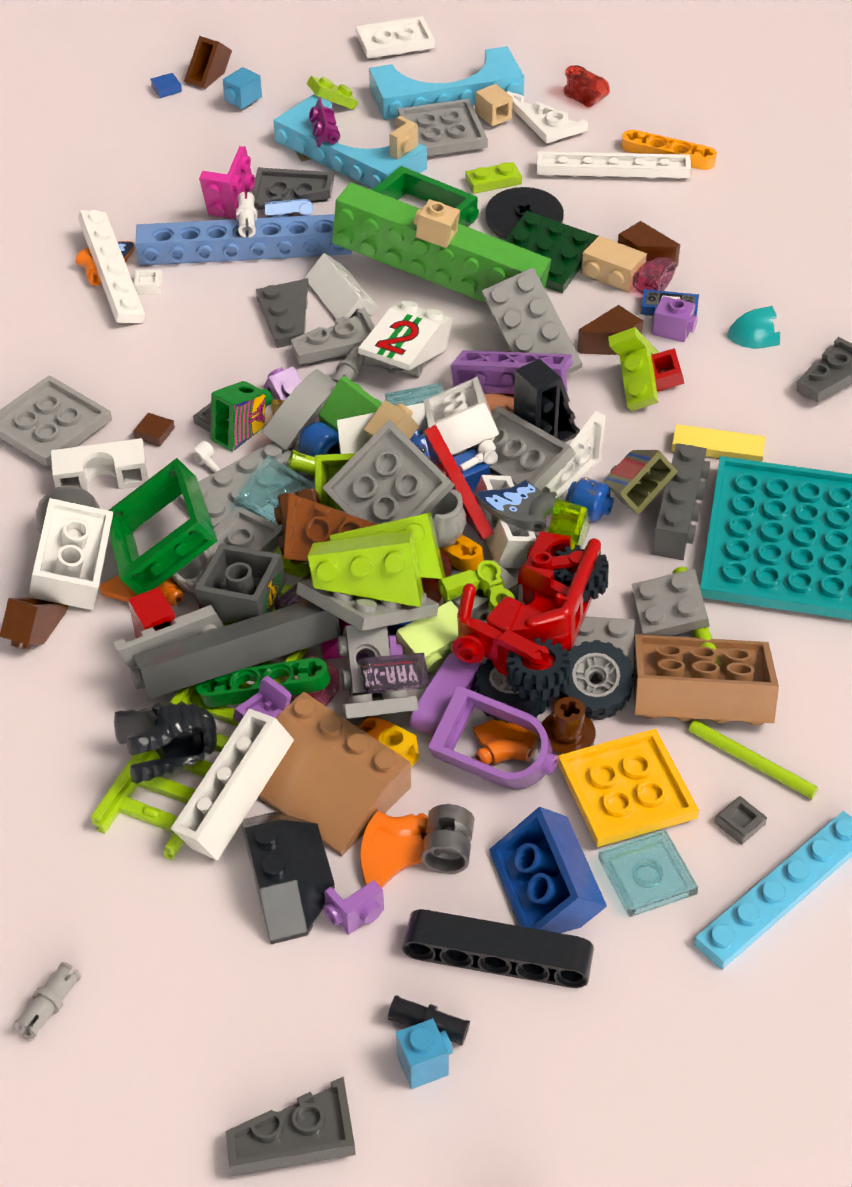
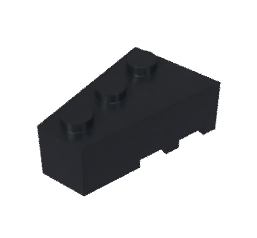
[513,358,580,443]

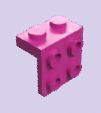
[199,146,255,219]

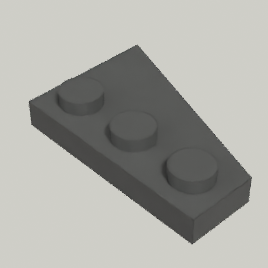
[252,167,334,210]
[256,278,309,348]
[797,337,852,403]
[226,1076,356,1176]

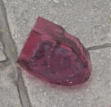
[633,257,676,294]

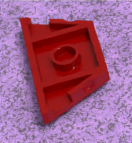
[424,424,494,539]

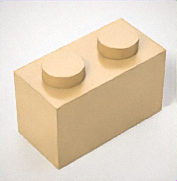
[582,236,647,292]

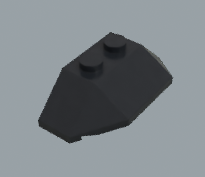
[241,812,335,945]

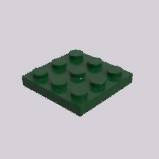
[504,211,598,293]

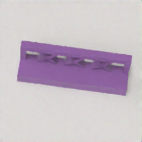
[451,350,573,394]

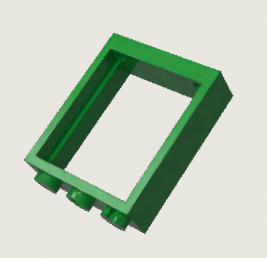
[372,166,479,227]
[108,458,218,595]

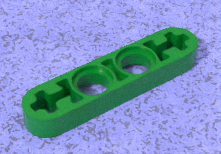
[196,658,331,707]

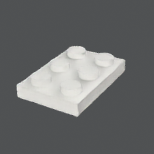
[356,16,435,59]

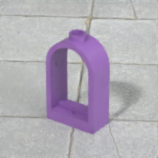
[428,685,558,789]

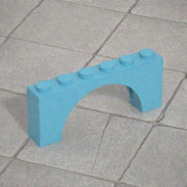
[369,46,524,120]
[273,94,427,189]

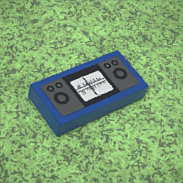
[641,289,699,316]

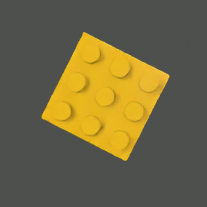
[557,728,699,848]

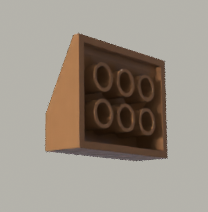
[634,634,779,725]
[258,692,411,857]

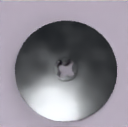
[485,187,564,239]

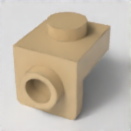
[389,116,418,160]

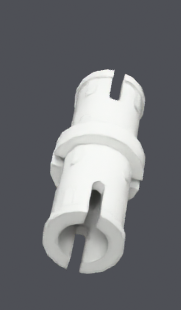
[236,192,257,238]

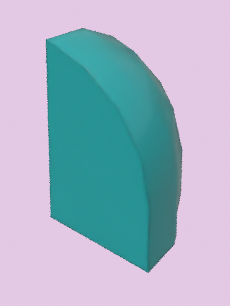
[727,306,780,349]

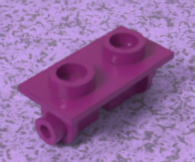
[309,98,340,147]

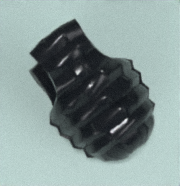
[114,701,217,784]

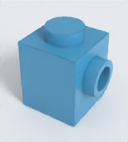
[222,67,262,109]
[396,1018,453,1090]

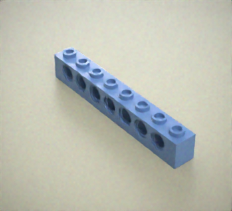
[135,214,352,266]

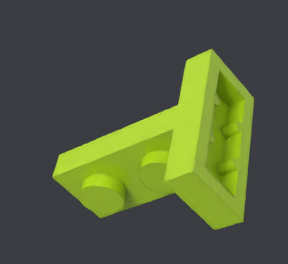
[608,327,659,411]

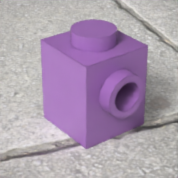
[652,296,698,342]

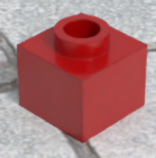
[651,348,685,392]

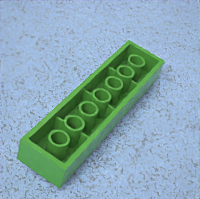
[332,182,551,303]

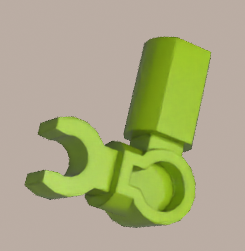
[438,560,515,612]

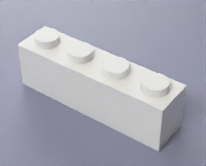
[171,708,294,861]

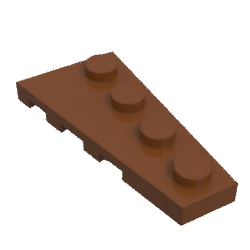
[283,493,376,561]

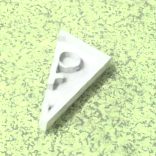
[507,91,588,143]

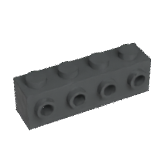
[652,443,711,560]

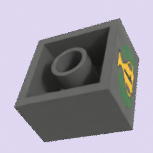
[195,543,286,623]

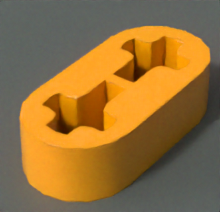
[439,534,484,572]

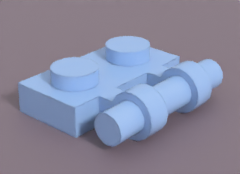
[265,199,313,217]

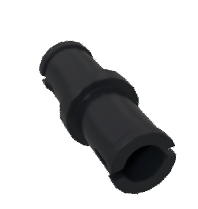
[387,995,470,1046]

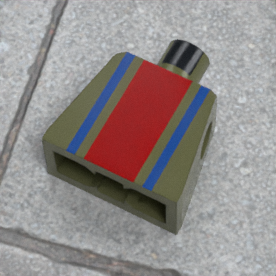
[604,450,678,515]

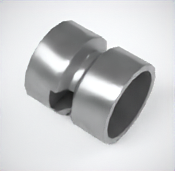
[421,804,475,874]

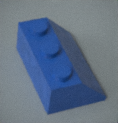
[489,806,607,933]

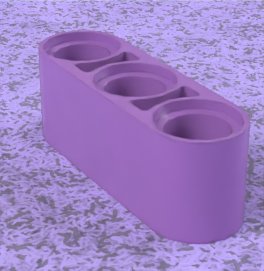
[410,652,483,736]

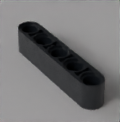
[402,909,594,988]

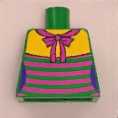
[211,381,273,452]

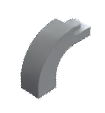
[262,369,337,450]

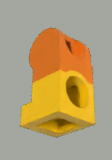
[358,716,420,768]

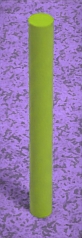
[689,720,819,799]

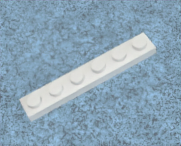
[537,151,691,179]
[78,210,145,324]

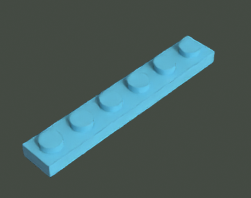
[694,811,852,970]

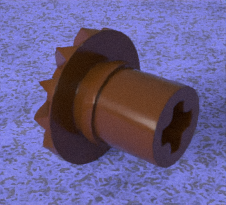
[540,697,596,756]

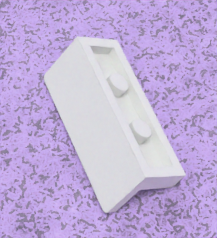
[305,253,378,319]

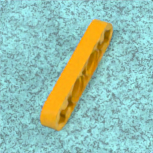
[621,130,717,170]

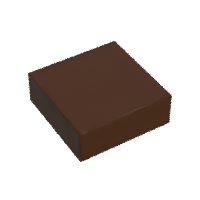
[133,413,175,446]

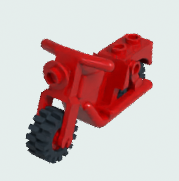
[452,531,609,701]

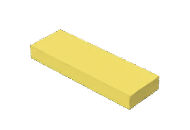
[671,424,766,462]

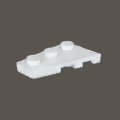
[541,411,606,498]

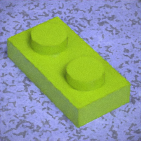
[306,75,358,110]
[465,162,522,194]

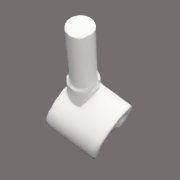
[459,440,498,472]
[194,441,221,473]

